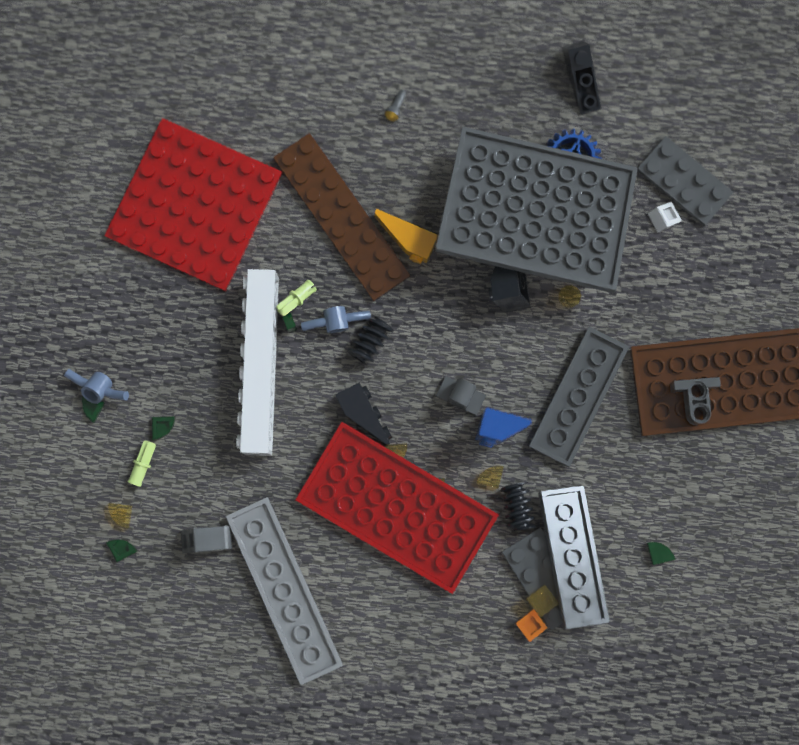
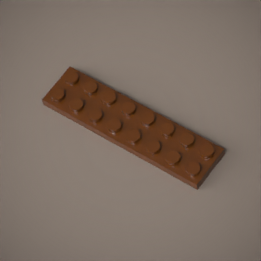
[273,133,410,301]

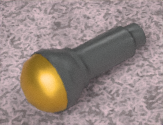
[385,90,406,121]

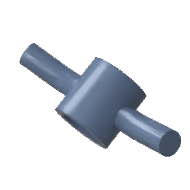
[301,306,371,333]
[64,369,129,404]

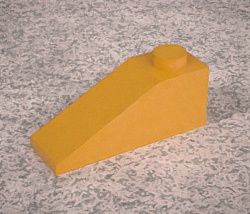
[375,209,438,264]

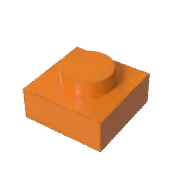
[515,609,548,642]

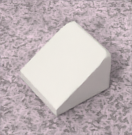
[648,202,682,233]

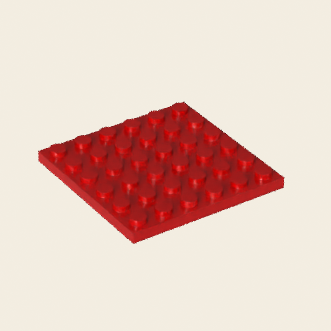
[104,118,283,292]

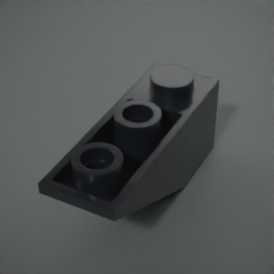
[562,41,602,115]
[335,382,392,446]

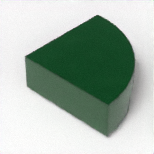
[282,312,297,333]
[82,396,105,423]
[152,416,175,440]
[106,540,138,562]
[646,542,675,565]

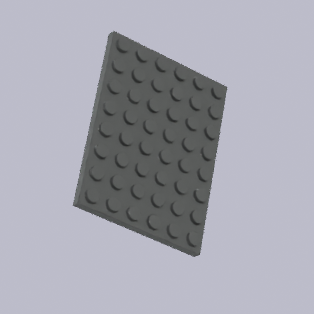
[435,127,638,293]

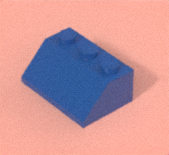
[475,407,532,448]

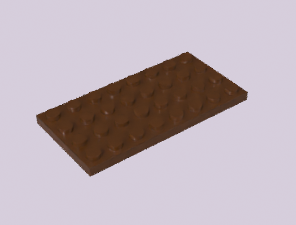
[630,328,799,437]

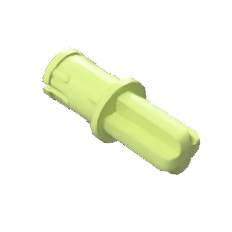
[276,280,316,316]
[128,441,156,487]

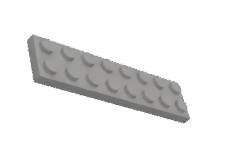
[226,497,343,685]

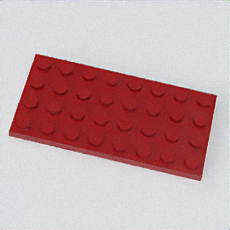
[296,422,499,594]

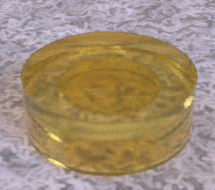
[558,285,581,308]

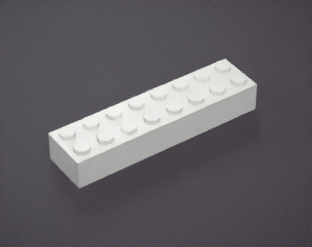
[237,269,279,456]

